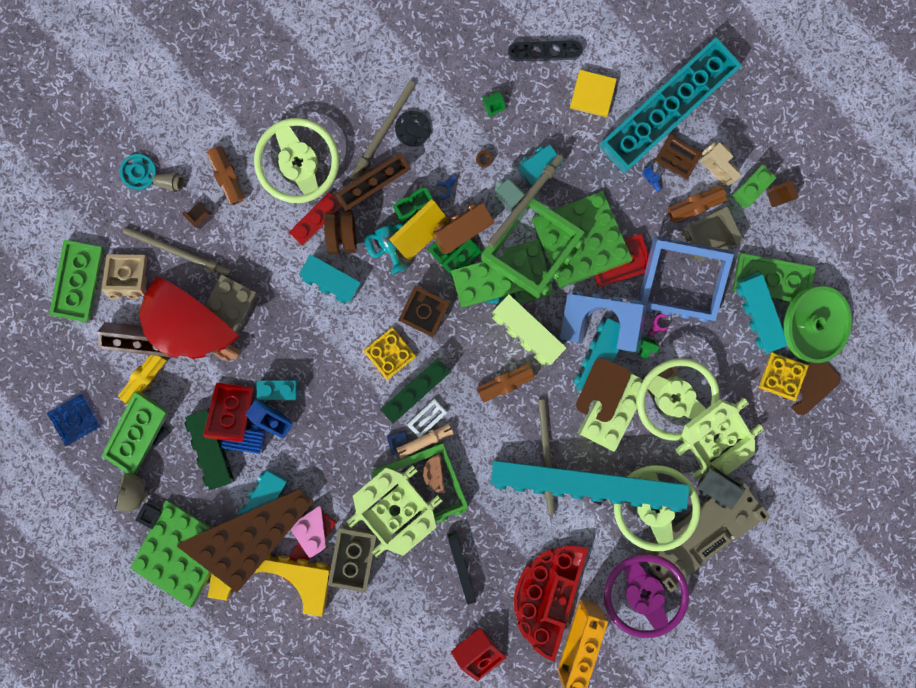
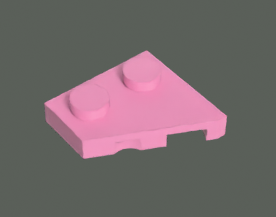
[290,505,327,558]

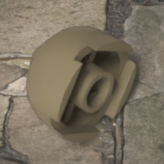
[115,473,148,512]

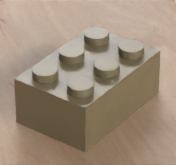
[205,275,260,344]
[328,524,377,593]

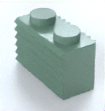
[494,178,526,211]

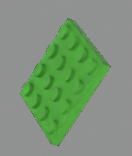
[532,191,632,289]
[130,500,211,608]

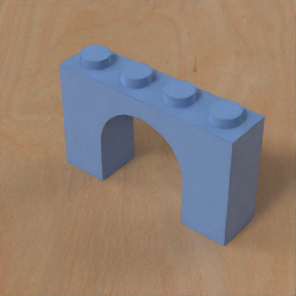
[560,291,647,353]

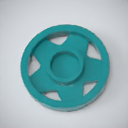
[120,154,157,190]

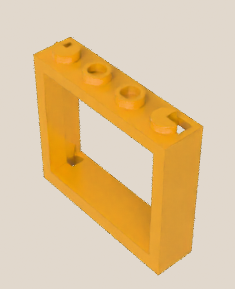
[557,598,608,688]

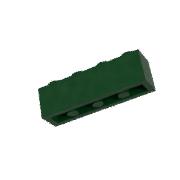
[380,358,451,424]
[184,409,235,491]

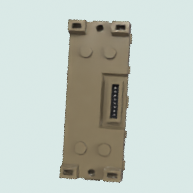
[638,477,771,593]

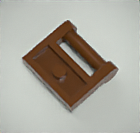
[653,132,703,180]

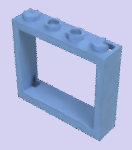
[638,236,734,322]

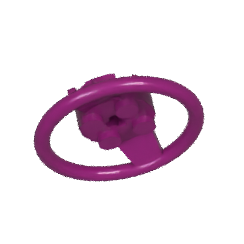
[604,554,689,638]

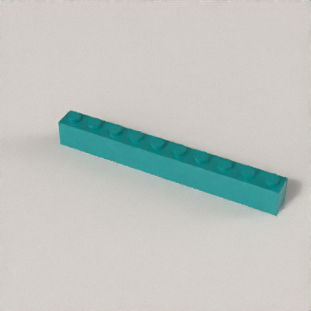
[490,460,690,512]

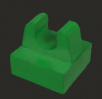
[482,91,506,117]
[639,335,660,359]

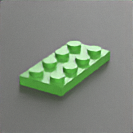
[49,240,104,323]
[451,250,535,308]
[732,253,816,302]
[102,391,169,475]

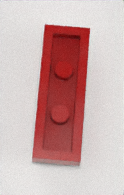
[289,192,342,246]

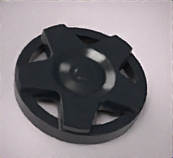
[395,111,431,147]

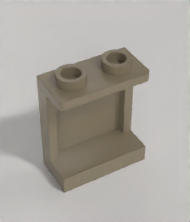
[681,207,744,262]

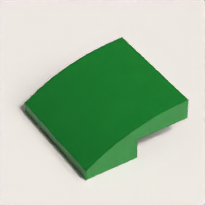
[427,239,482,277]

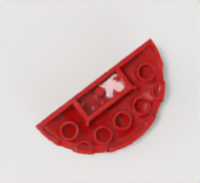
[140,277,240,359]
[514,546,588,662]

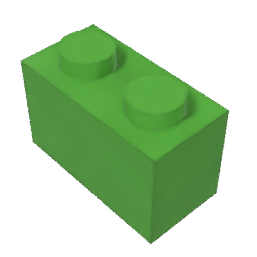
[731,164,777,209]

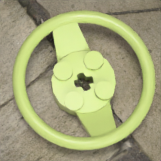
[254,118,339,203]
[637,358,720,441]
[614,465,701,551]

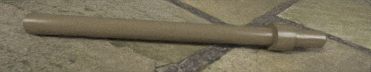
[349,80,416,180]
[487,154,564,248]
[123,227,232,277]
[538,399,556,514]

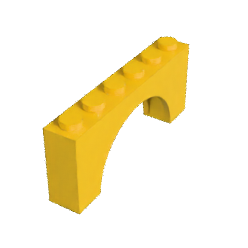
[207,554,331,617]

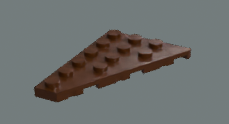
[177,488,314,593]

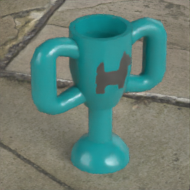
[364,223,409,275]

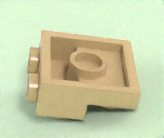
[700,141,741,187]
[102,254,147,300]

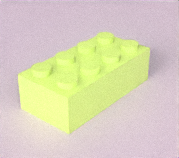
[491,295,566,365]
[578,373,643,452]

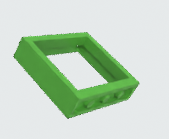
[481,198,585,299]
[371,442,468,535]

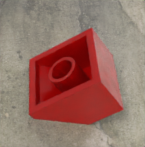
[451,627,507,682]

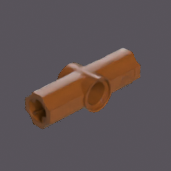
[206,146,246,206]
[667,185,727,224]
[476,364,535,403]

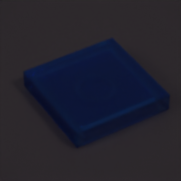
[47,394,100,447]

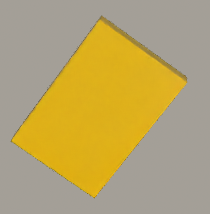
[389,199,450,261]

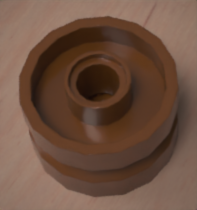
[324,210,357,255]

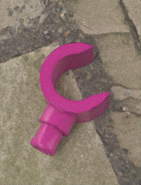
[647,314,669,337]

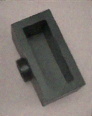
[698,465,745,510]

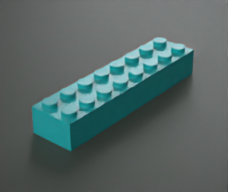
[598,37,742,174]

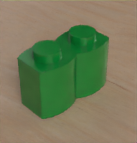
[393,188,434,222]

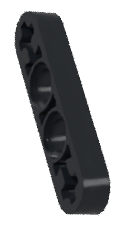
[508,41,583,62]
[447,531,477,605]

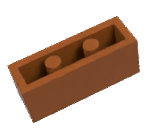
[431,202,495,254]

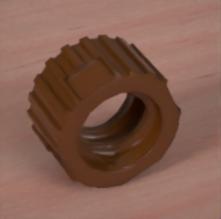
[476,150,493,168]

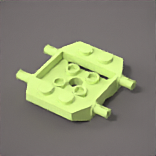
[675,398,764,481]
[346,465,443,557]

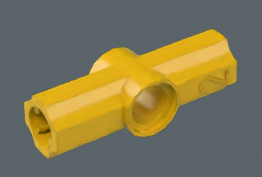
[118,355,168,404]

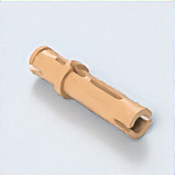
[396,424,453,459]

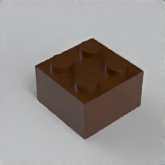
[398,286,450,337]

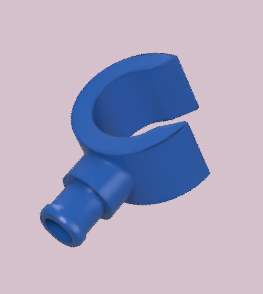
[642,165,662,192]
[436,176,457,200]

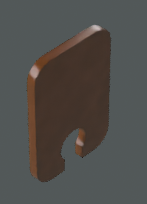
[576,358,631,422]
[782,362,840,415]

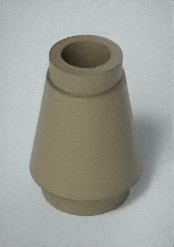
[153,173,184,192]

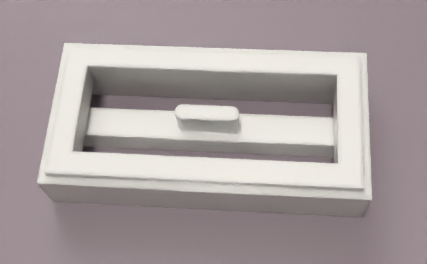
[407,398,447,438]

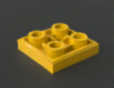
[570,70,617,118]
[363,327,417,380]
[758,352,809,401]

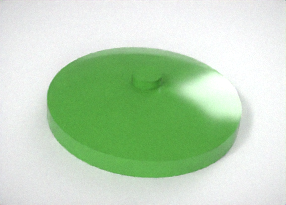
[784,286,852,363]

